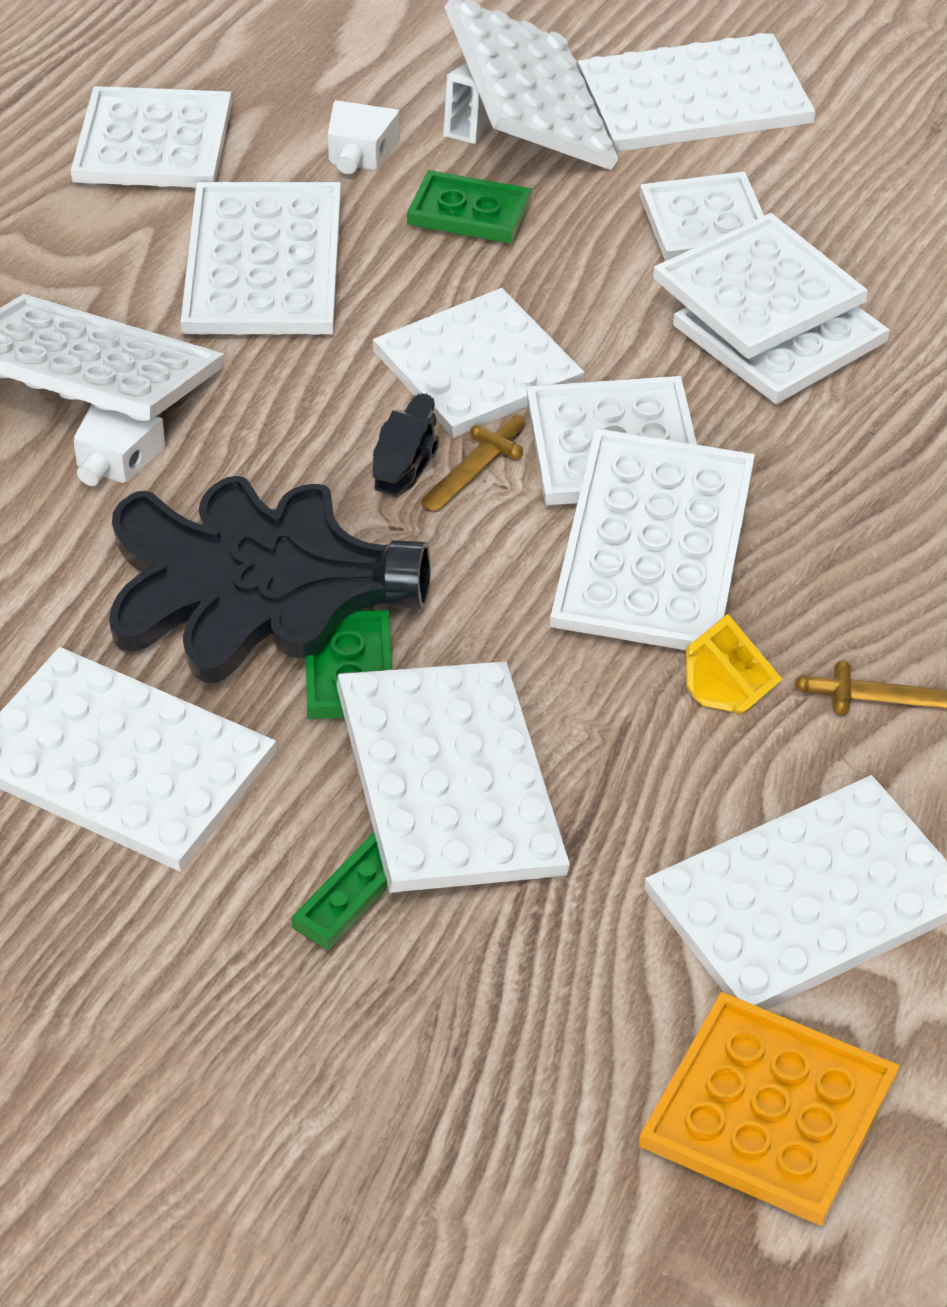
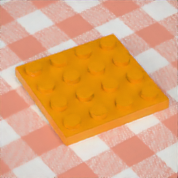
[639,992,900,1227]

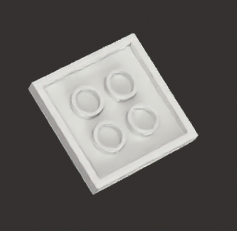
[640,172,764,261]

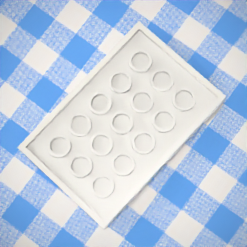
[445,0,619,170]
[577,33,815,152]
[180,182,341,335]
[0,294,224,421]
[550,428,755,650]
[0,647,277,872]
[336,662,570,893]
[644,775,947,1010]

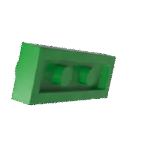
[292,832,388,951]

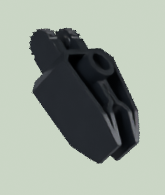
[373,393,439,497]

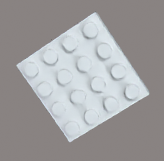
[71,86,232,188]
[653,213,868,359]
[373,288,584,438]
[673,306,890,404]
[526,376,697,505]

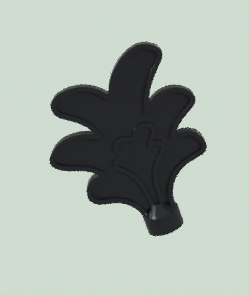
[109,476,431,683]

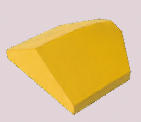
[686,614,783,714]

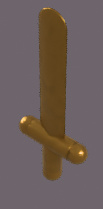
[422,414,525,510]
[795,660,947,716]

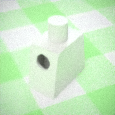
[443,62,491,144]
[328,100,400,174]
[74,403,166,486]

